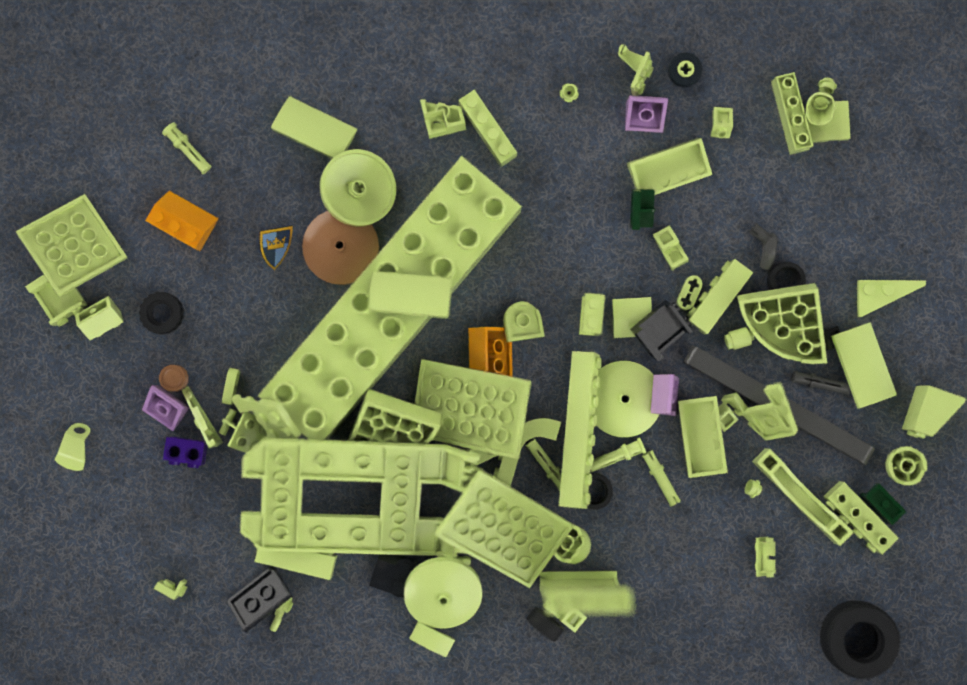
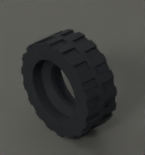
[139,292,184,335]

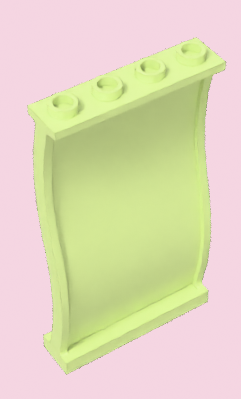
[540,571,632,613]

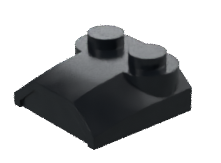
[369,554,418,598]

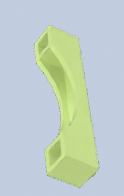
[752,448,854,546]

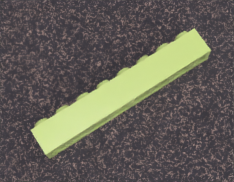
[559,351,602,509]

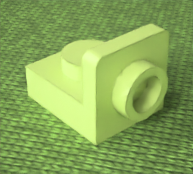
[711,107,733,138]
[154,579,188,600]

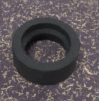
[767,262,806,290]
[587,473,613,510]
[527,607,564,642]

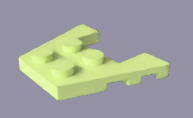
[721,383,798,440]
[231,394,302,439]

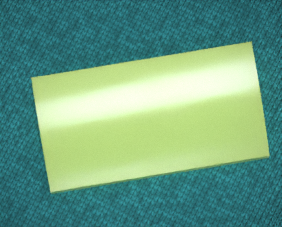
[271,96,358,159]
[627,138,713,195]
[368,271,452,318]
[831,322,897,409]
[677,396,728,478]

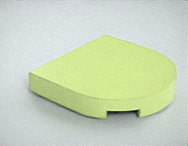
[503,301,545,342]

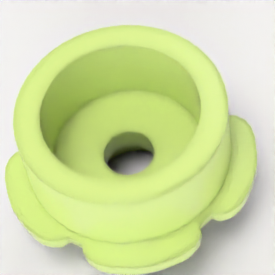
[818,78,837,94]
[560,84,579,102]
[745,479,762,498]

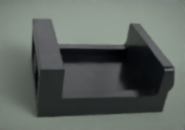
[630,300,693,362]

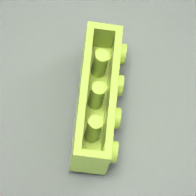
[823,481,899,554]

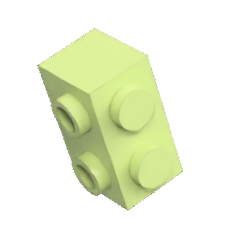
[75,296,123,340]

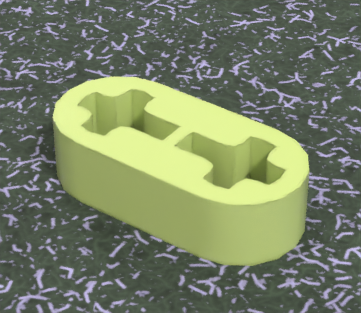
[677,275,702,310]
[222,368,240,405]

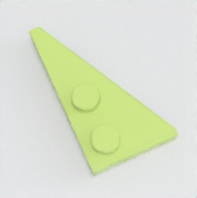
[857,280,926,317]
[182,386,223,448]

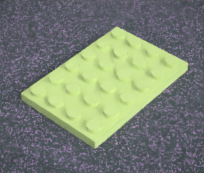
[414,359,531,459]
[435,469,574,588]

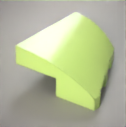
[420,99,466,139]

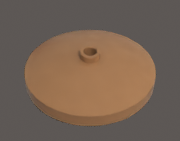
[302,211,379,285]

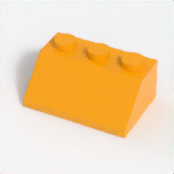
[145,191,219,251]
[468,327,513,377]

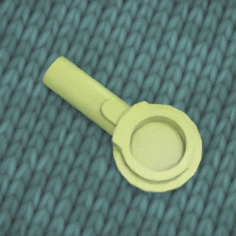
[269,598,293,632]

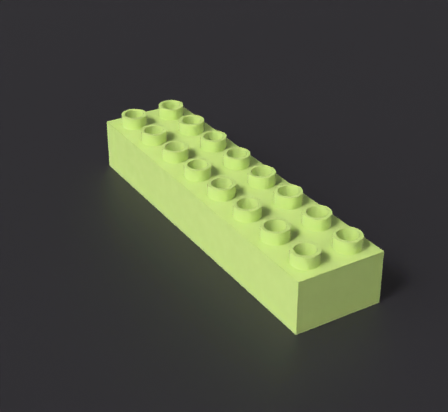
[258,156,522,440]

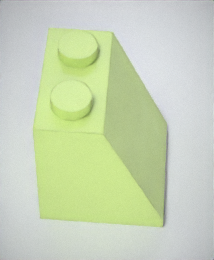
[902,385,966,439]

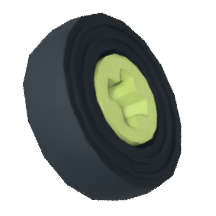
[668,52,703,87]

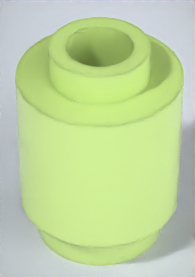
[724,327,754,350]

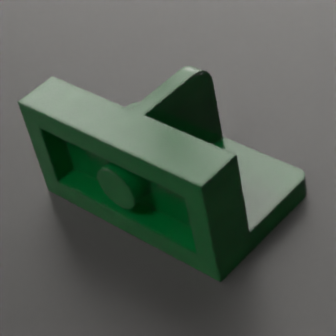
[630,189,656,230]
[859,483,906,525]

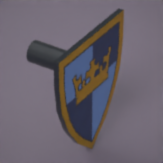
[259,225,293,270]

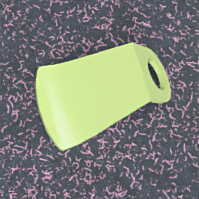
[55,423,90,471]

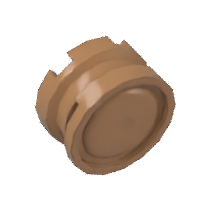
[159,365,189,392]

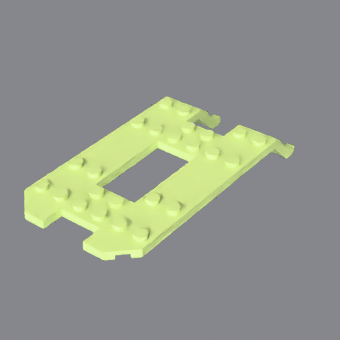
[240,438,480,565]

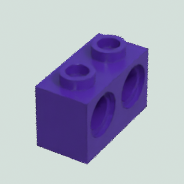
[163,436,208,468]

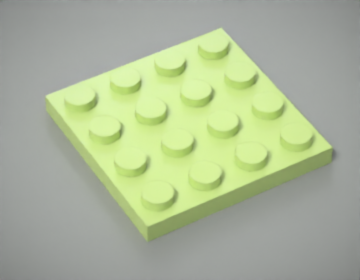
[16,194,127,297]

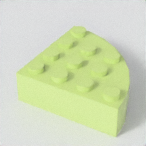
[737,283,827,364]
[347,389,442,444]

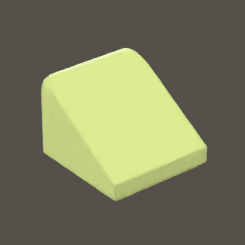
[718,403,738,432]

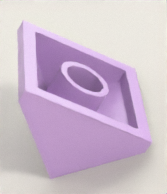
[625,95,668,133]
[651,374,679,416]
[142,385,190,431]

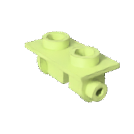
[755,537,776,577]

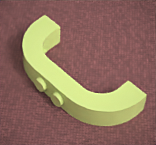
[493,418,561,487]

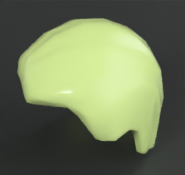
[805,92,836,126]

